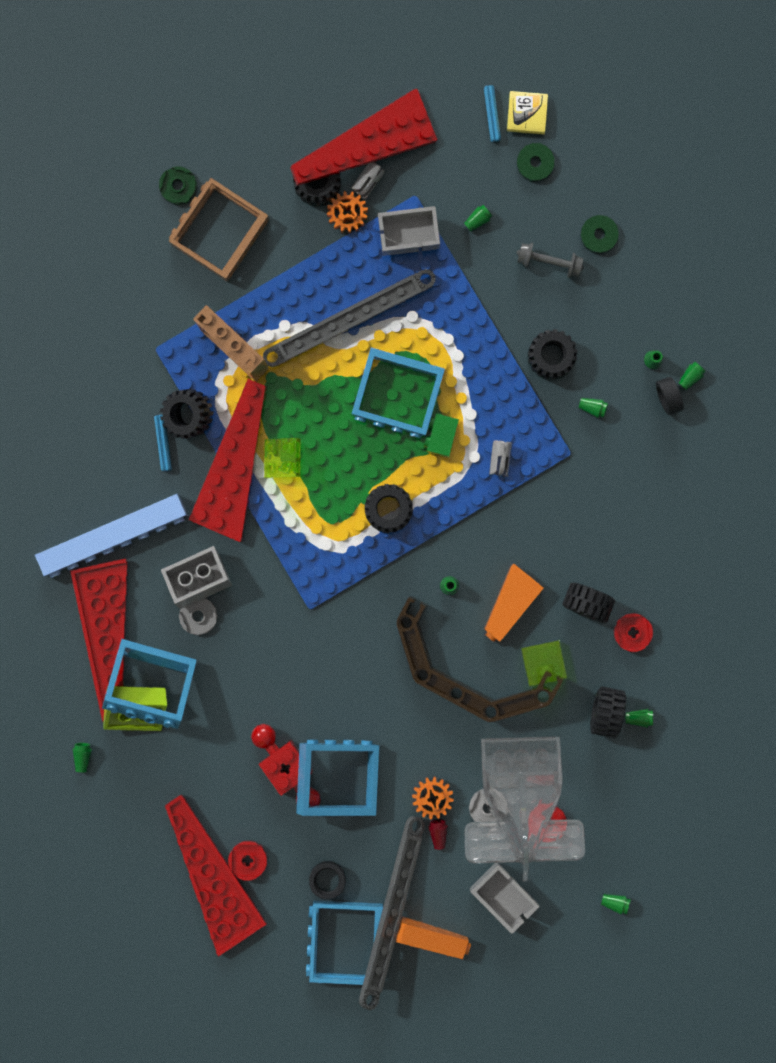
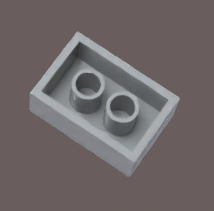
[161,546,233,609]

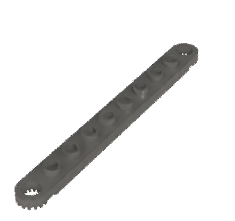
[263,269,435,367]
[359,816,425,1010]

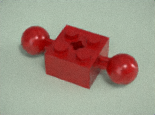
[251,724,321,806]

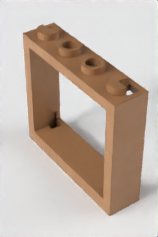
[169,178,270,282]
[193,305,269,382]

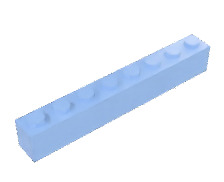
[35,494,188,578]

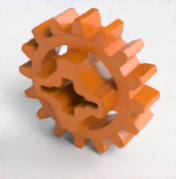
[327,191,368,234]
[412,777,454,819]

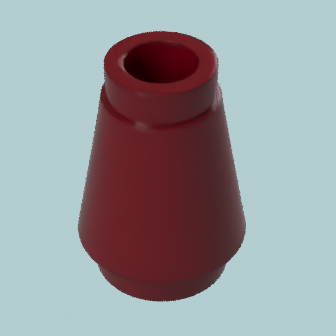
[429,819,448,850]

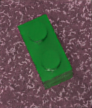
[424,413,459,458]

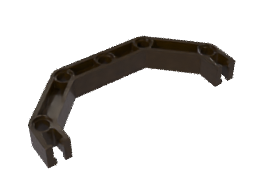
[397,596,565,722]

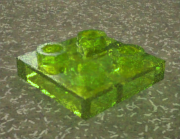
[264,438,301,478]
[521,640,567,686]

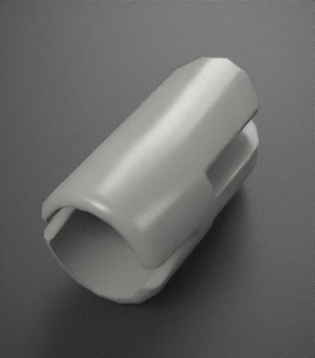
[351,162,385,200]
[489,440,512,477]

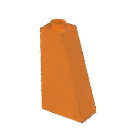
[484,564,543,642]
[396,916,471,959]

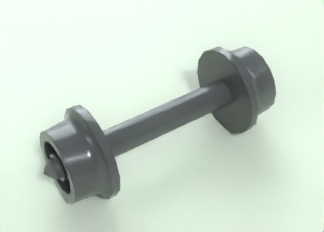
[516,242,584,278]

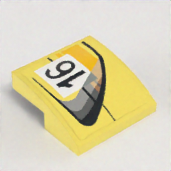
[507,91,548,134]

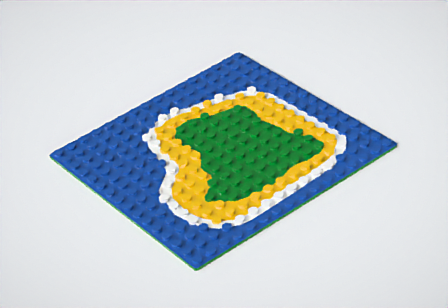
[156,196,571,609]

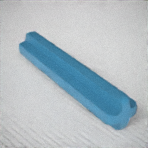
[484,85,501,142]
[154,415,172,471]

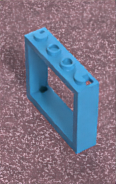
[352,348,445,439]
[102,639,197,729]
[296,739,379,816]
[306,900,383,985]

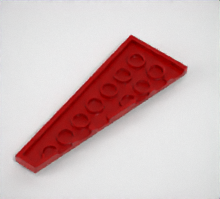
[290,89,437,186]
[189,379,267,542]
[70,559,128,721]
[165,794,267,957]

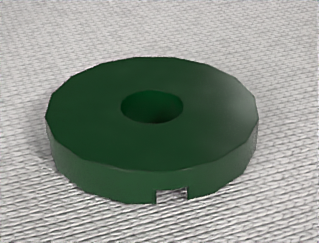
[517,143,555,182]
[159,166,197,205]
[580,215,619,254]

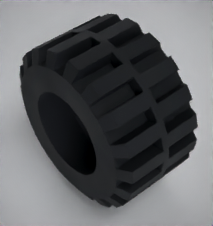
[293,156,341,206]
[528,329,577,380]
[160,389,213,439]
[365,484,413,533]
[562,582,616,623]
[590,686,626,739]

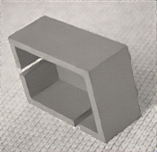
[378,206,440,256]
[470,861,540,934]

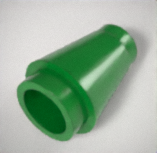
[464,205,492,231]
[644,350,663,369]
[678,361,706,390]
[579,398,608,418]
[440,576,459,595]
[626,709,653,728]
[72,743,92,772]
[601,894,631,915]

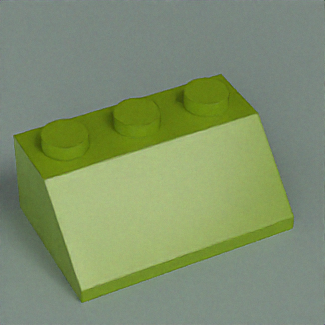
[103,686,167,731]

